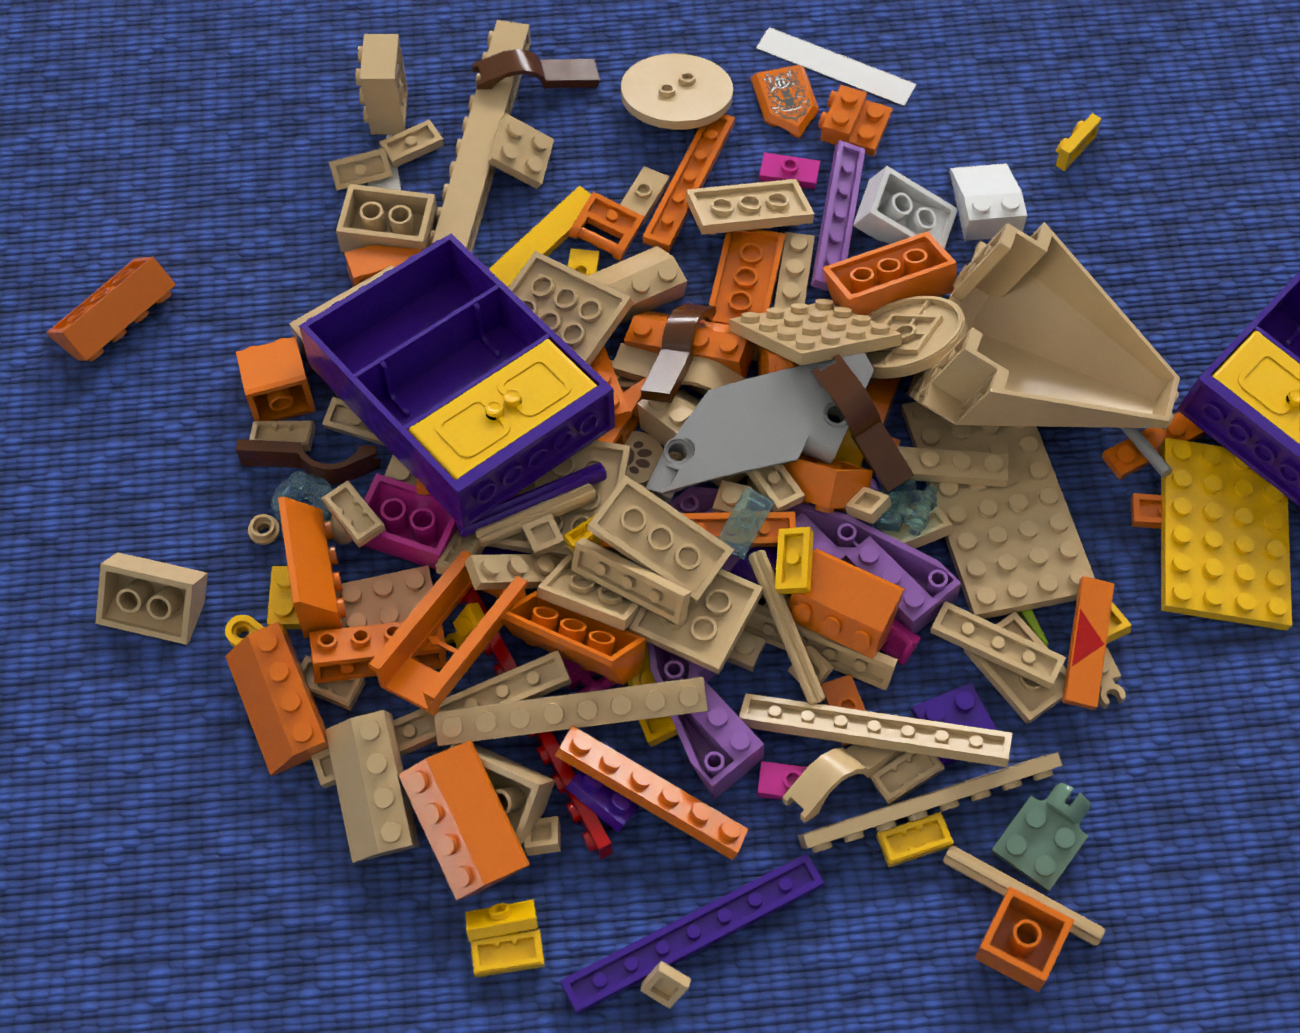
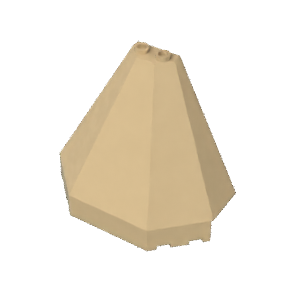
[907,222,1180,430]

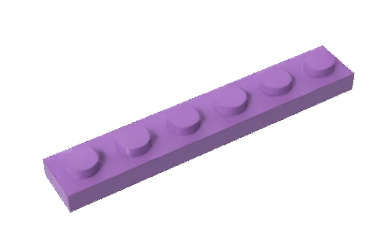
[811,140,866,292]

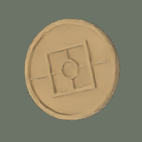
[621,54,733,130]
[865,296,967,379]

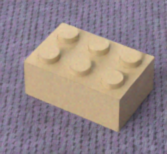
[356,34,408,135]
[336,184,437,252]

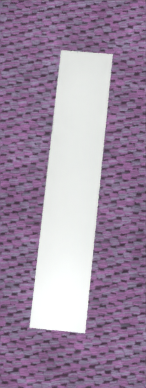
[756,27,916,106]

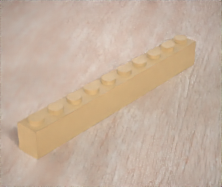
[429,20,531,253]

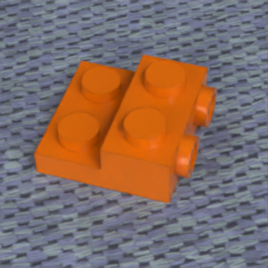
[818,85,893,157]

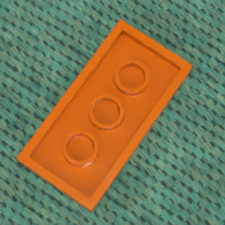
[709,229,786,325]

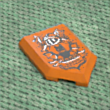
[750,65,819,139]

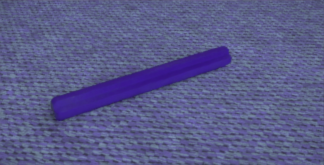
[456,462,607,537]

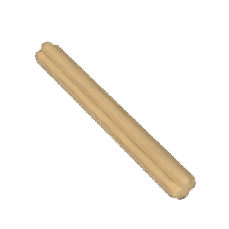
[749,550,825,705]
[943,846,1105,946]

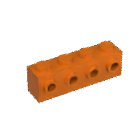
[309,621,446,684]

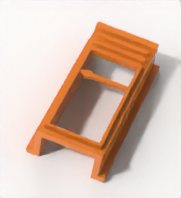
[369,550,528,716]

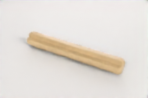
[475,484,597,547]

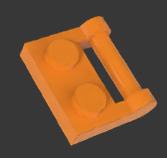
[569,192,645,261]

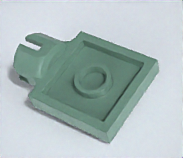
[991,783,1091,893]

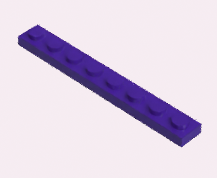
[560,853,824,1015]

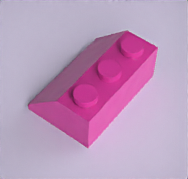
[363,473,458,570]

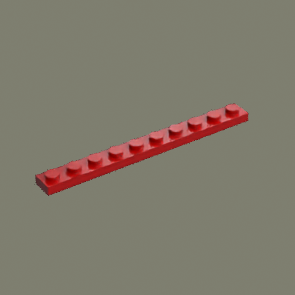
[458,586,613,860]

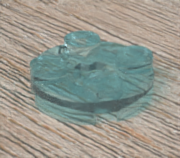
[271,471,332,527]

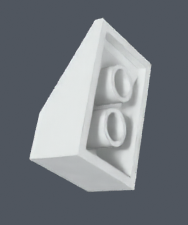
[950,164,1027,241]
[853,166,958,249]

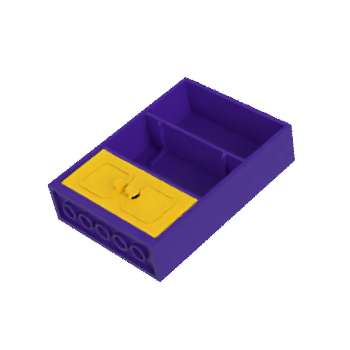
[299,233,615,529]
[1177,271,1300,507]

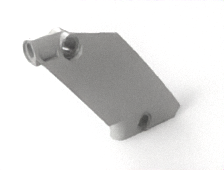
[645,353,874,504]

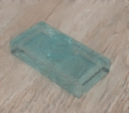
[718,486,775,559]

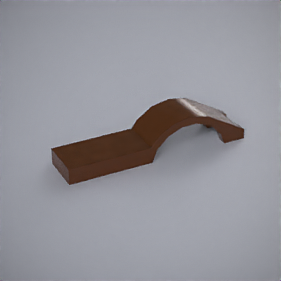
[471,49,600,89]
[641,303,716,403]
[811,354,914,492]
[236,439,381,485]

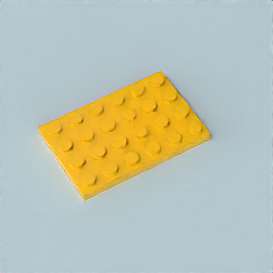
[1161,437,1292,631]

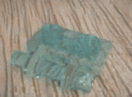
[868,481,938,536]

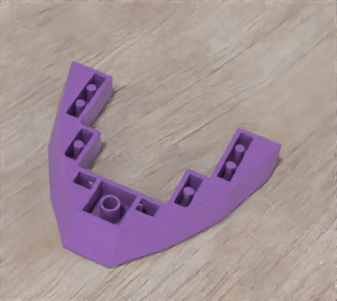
[647,486,961,800]

